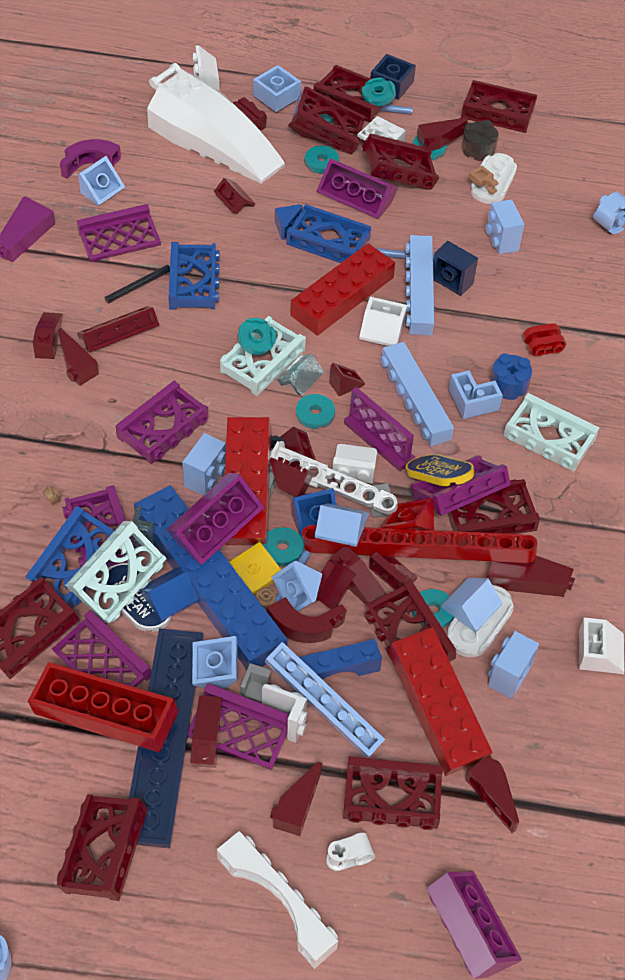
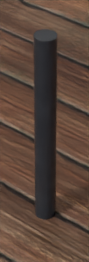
[104,264,170,304]

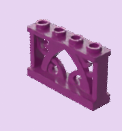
[116,380,208,464]
[411,455,511,516]
[62,485,137,572]

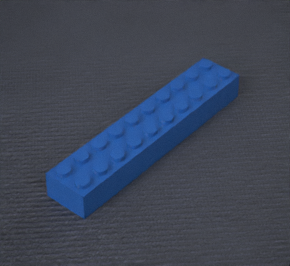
[134,485,287,670]

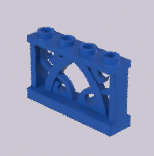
[287,204,371,263]
[169,242,220,310]
[25,506,115,609]

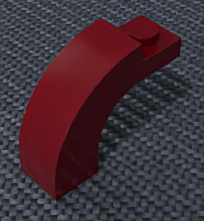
[266,597,347,643]

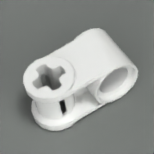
[326,833,375,871]

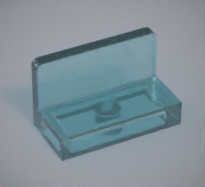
[277,354,324,396]
[132,506,156,552]

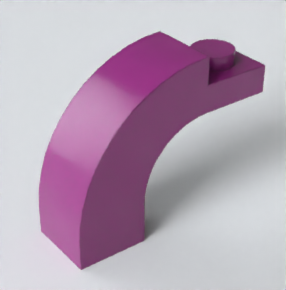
[60,139,121,179]

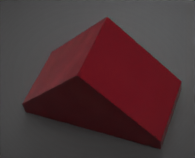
[329,363,365,396]

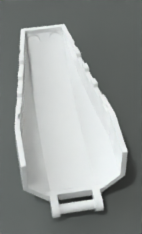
[147,63,285,184]

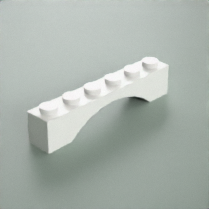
[217,831,338,969]

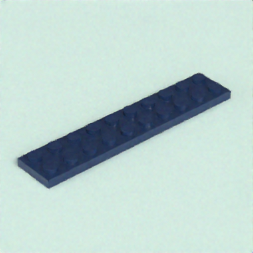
[129,628,204,848]

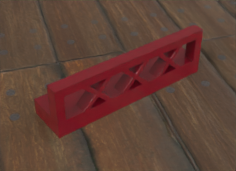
[77,306,159,352]

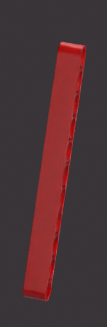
[302,525,538,563]

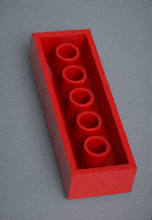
[290,243,396,336]
[225,417,271,545]
[388,627,493,776]
[28,662,178,752]

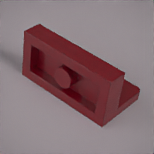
[214,178,256,214]
[281,426,316,468]
[369,552,417,590]
[314,560,356,609]

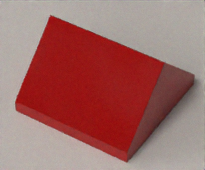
[380,498,434,530]

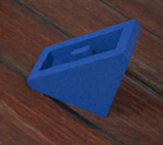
[275,204,303,240]

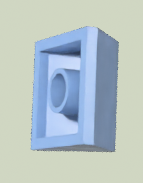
[78,156,125,205]
[315,503,369,547]
[272,561,322,612]
[441,578,503,633]
[192,636,237,689]

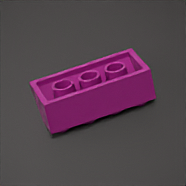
[316,158,398,219]
[167,473,264,565]
[427,871,522,979]

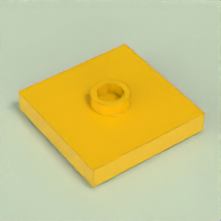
[229,542,281,595]

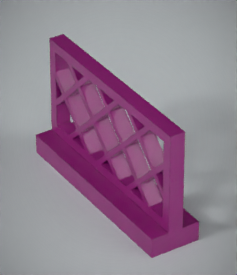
[77,204,161,262]
[344,387,415,472]
[52,610,151,687]
[188,683,290,770]

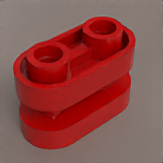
[523,323,567,357]

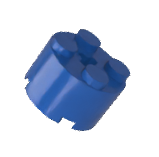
[490,353,532,400]

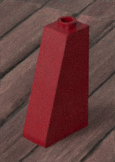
[486,556,575,597]

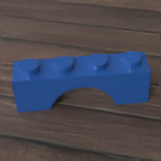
[293,639,382,692]

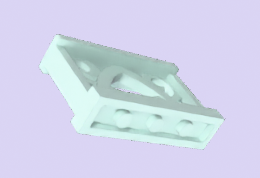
[220,316,306,396]
[503,393,599,471]
[65,521,166,623]

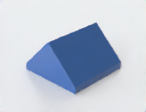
[292,488,337,538]
[139,568,199,622]

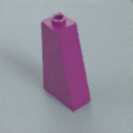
[0,196,55,263]

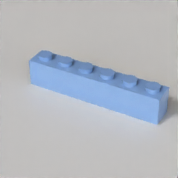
[405,235,434,335]
[380,342,454,447]
[265,642,385,758]

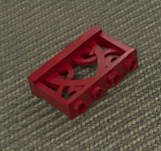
[313,65,383,122]
[461,80,537,133]
[290,86,366,155]
[362,133,439,190]
[448,479,540,534]
[0,577,80,679]
[364,580,456,661]
[343,756,443,830]
[57,794,148,901]

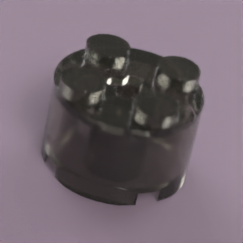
[462,120,499,161]

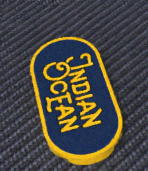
[405,454,474,486]

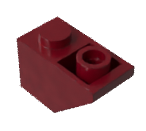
[269,457,312,497]

